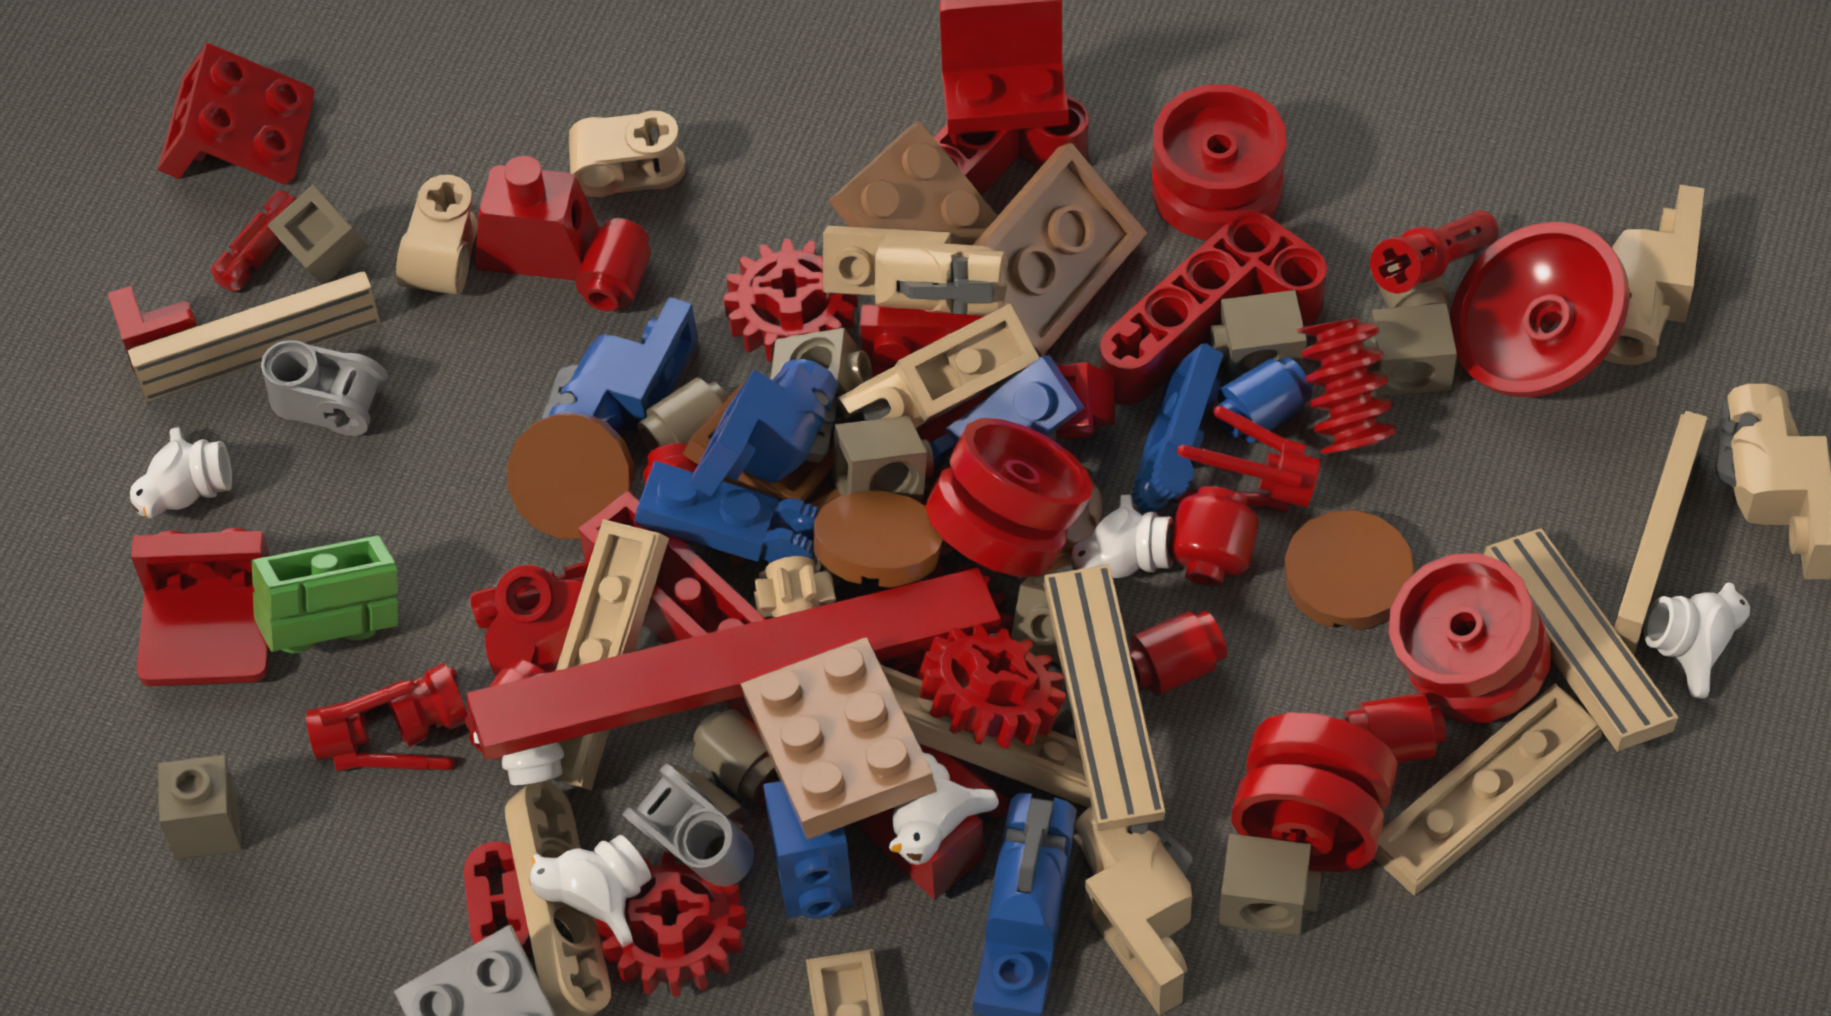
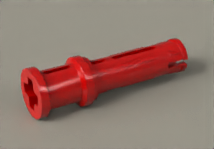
[1370,210,1499,294]

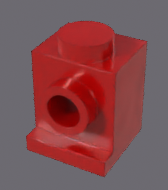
[1055,362,1115,439]

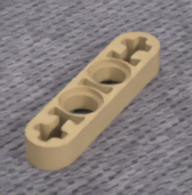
[505,781,611,1016]

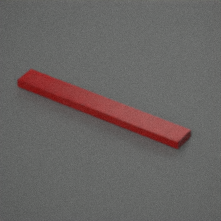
[466,567,1001,760]

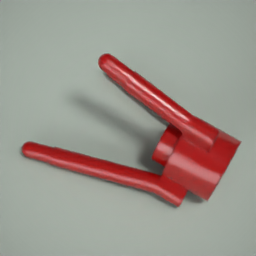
[1176,406,1320,512]
[306,668,457,772]

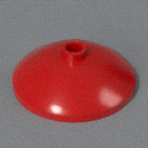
[1450,222,1630,398]

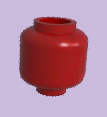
[1168,486,1259,587]

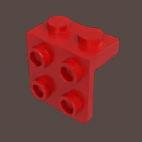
[131,528,270,686]

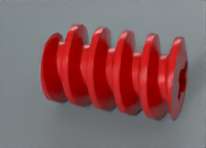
[1297,318,1397,453]

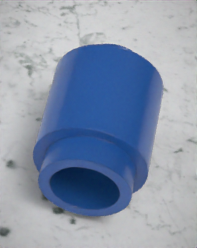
[1216,357,1312,443]

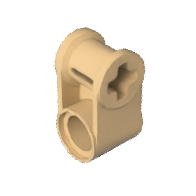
[569,111,686,197]
[396,175,478,295]

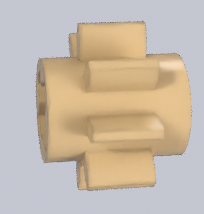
[754,556,836,619]

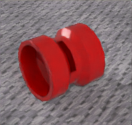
[383,662,468,748]

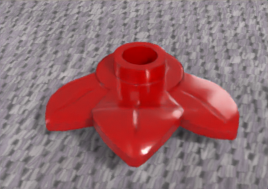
[485,565,583,676]

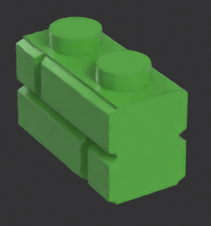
[252,535,398,653]

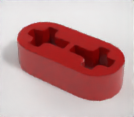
[464,842,533,959]

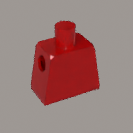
[475,156,599,281]

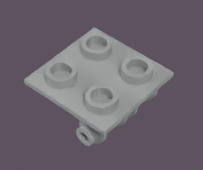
[394,925,556,1016]

